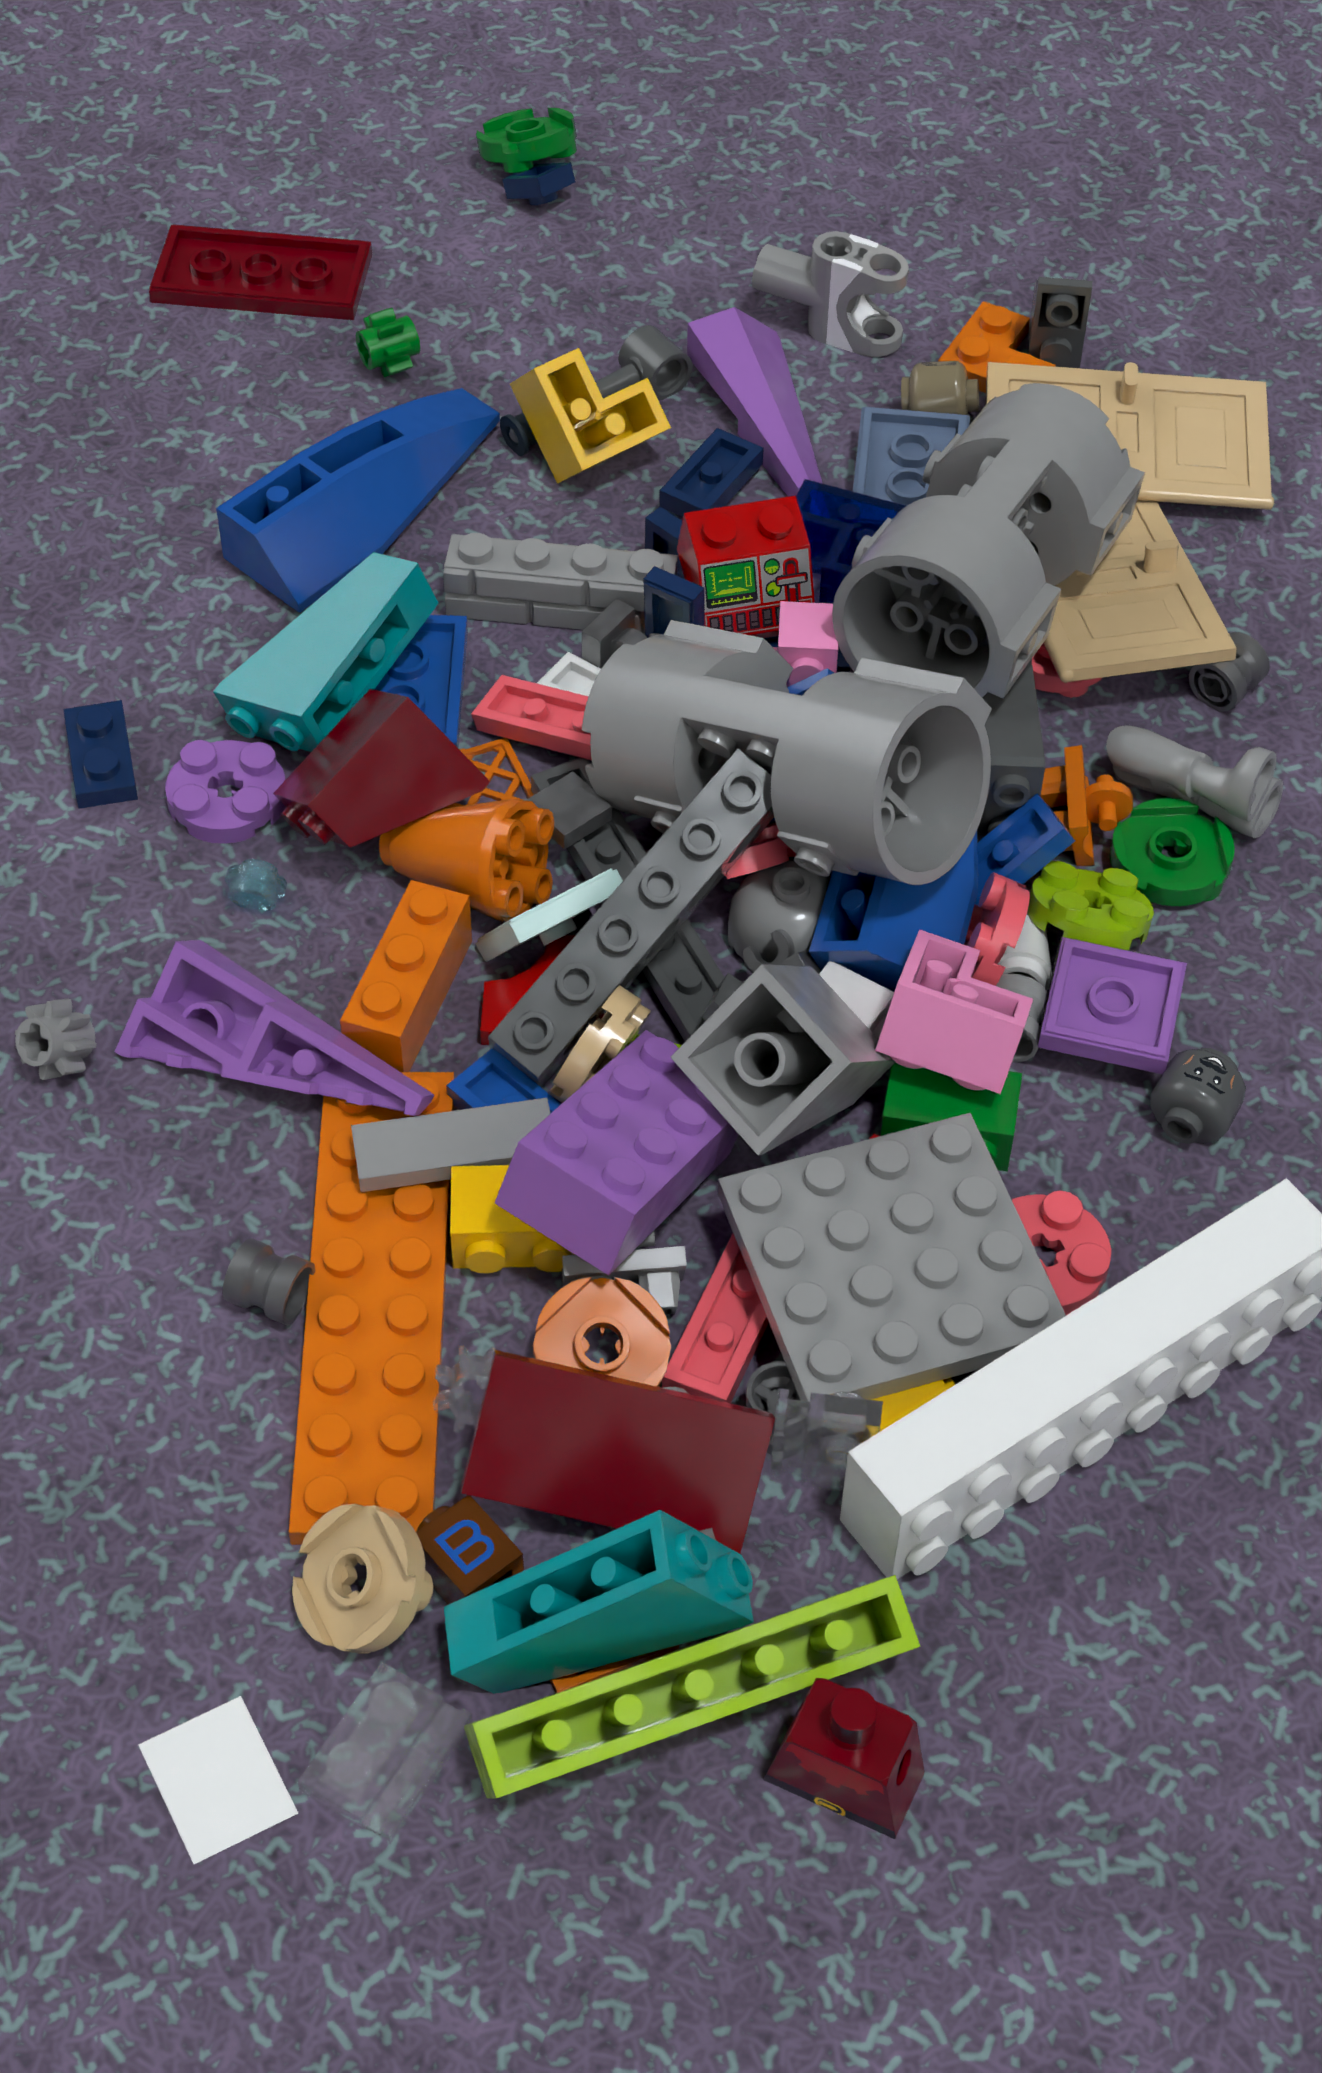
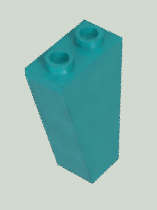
[213,552,439,752]
[444,1510,754,1694]

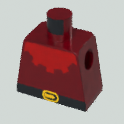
[764,1678,925,1839]

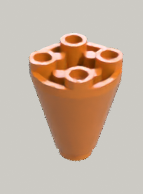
[379,799,554,922]

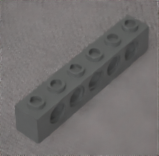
[488,749,774,1088]

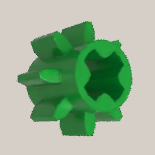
[356,307,421,377]

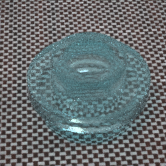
[225,859,287,911]

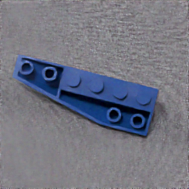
[216,388,500,613]
[809,831,978,992]

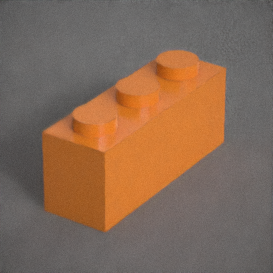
[340,880,472,1072]

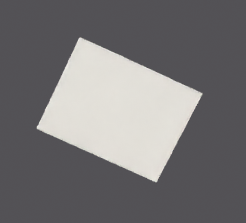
[138,1696,298,1864]

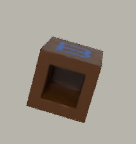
[416,1495,524,1605]

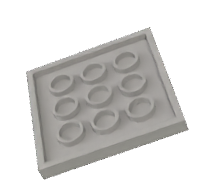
[718,1113,1066,1417]

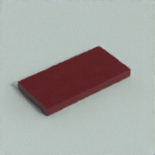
[149,224,372,320]
[461,1350,775,1554]

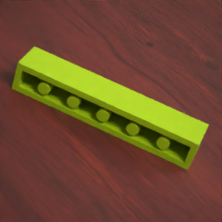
[463,1575,921,1799]

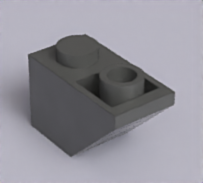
[1028,277,1093,368]

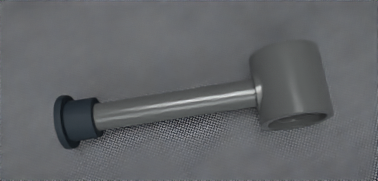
[500,325,693,456]

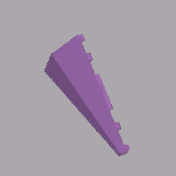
[687,307,834,533]
[114,940,434,1116]

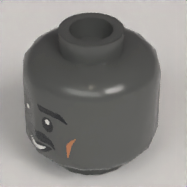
[1150,1048,1246,1144]

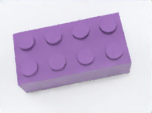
[495,1030,738,1276]

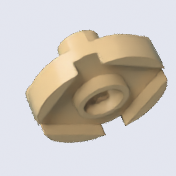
[548,986,651,1103]
[292,1504,433,1654]

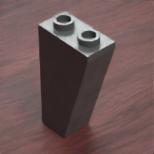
[977,659,1045,843]

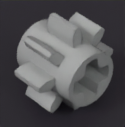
[15,998,97,1080]

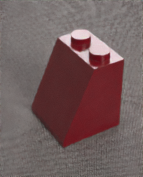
[273,689,490,848]

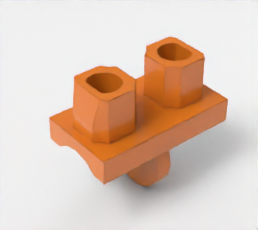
[1040,745,1133,866]

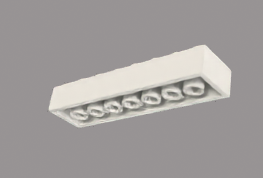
[840,1178,1322,1579]

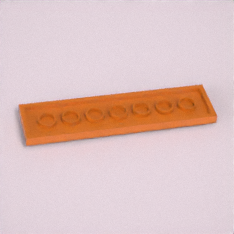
[289,1072,454,1545]

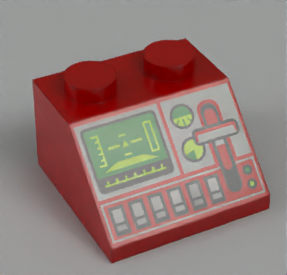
[677,495,815,638]

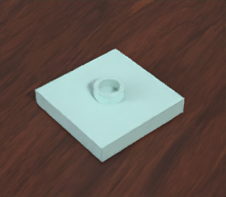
[475,868,623,962]

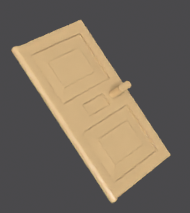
[986,362,1274,510]
[1043,500,1237,683]

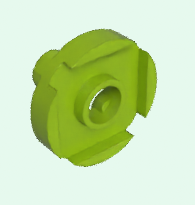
[1027,861,1154,950]

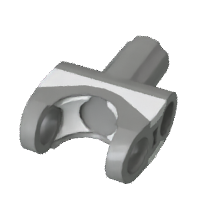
[752,231,909,357]

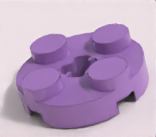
[165,740,285,843]

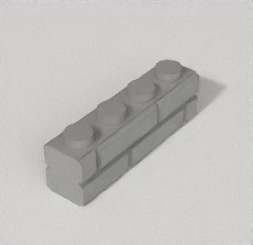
[443,533,678,633]

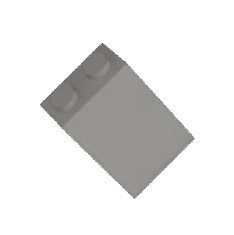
[671,964,895,1155]

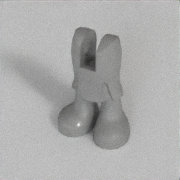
[1106,725,1283,838]

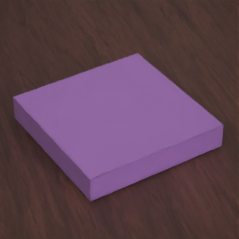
[1038,937,1187,1074]

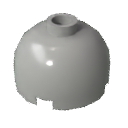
[728,860,831,973]

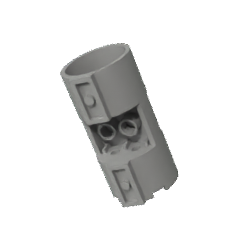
[832,383,1145,699]
[582,620,992,885]

